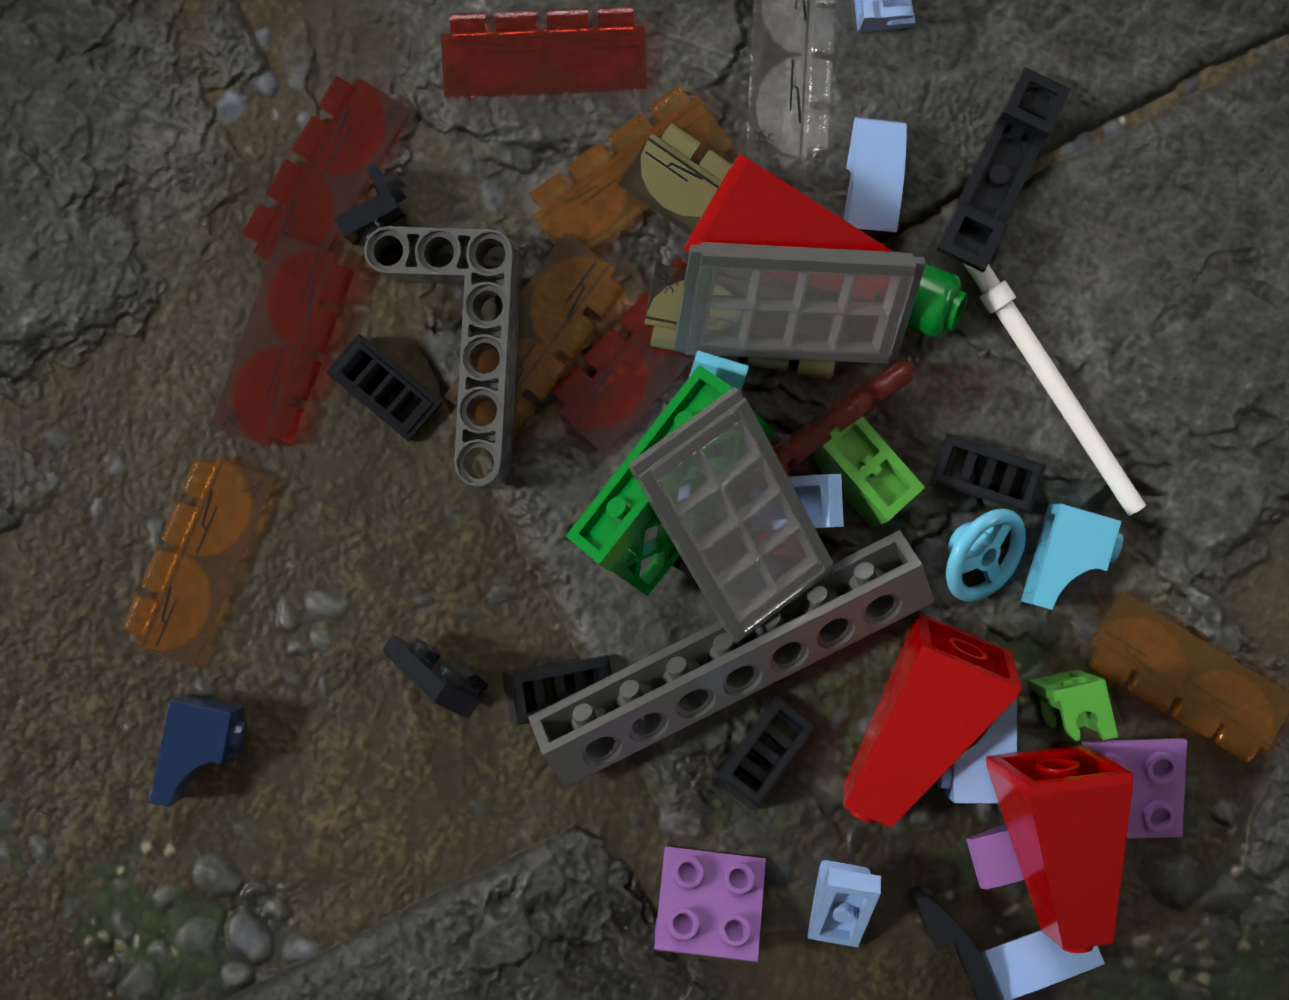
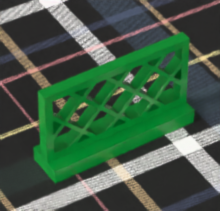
[565,365,775,596]

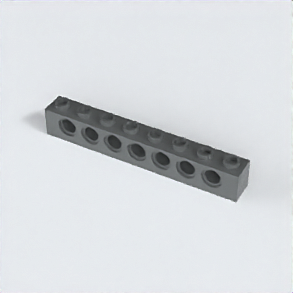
[528,530,935,788]

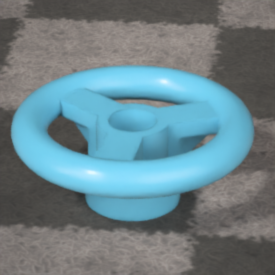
[946,509,1026,602]

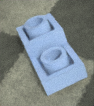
[843,117,907,232]
[981,930,1105,1000]

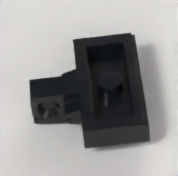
[382,635,489,719]

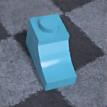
[1021,504,1123,610]

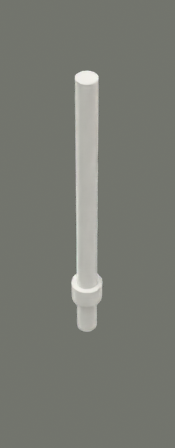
[963,263,1146,516]

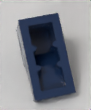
[149,695,247,807]

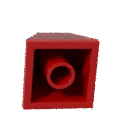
[682,154,894,301]
[843,612,1022,828]
[986,745,1134,953]

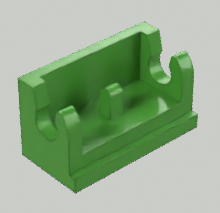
[805,410,925,528]
[1028,669,1118,741]

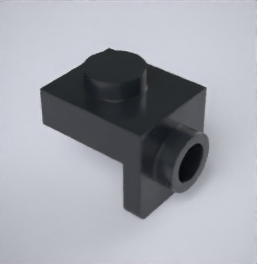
[334,162,407,246]

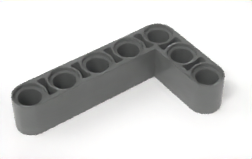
[364,226,522,489]

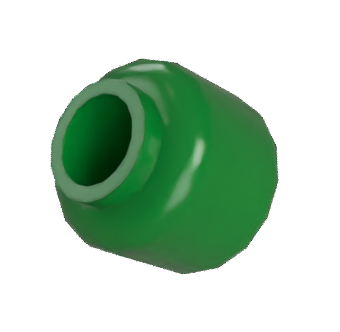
[907,264,968,337]

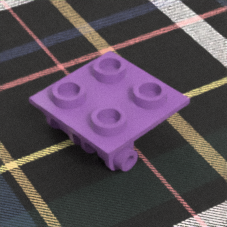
[1082,738,1187,838]
[654,846,766,962]

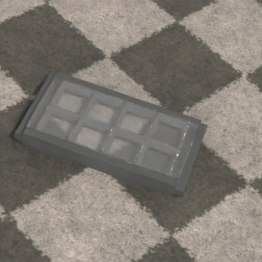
[673,242,926,364]
[628,386,835,644]

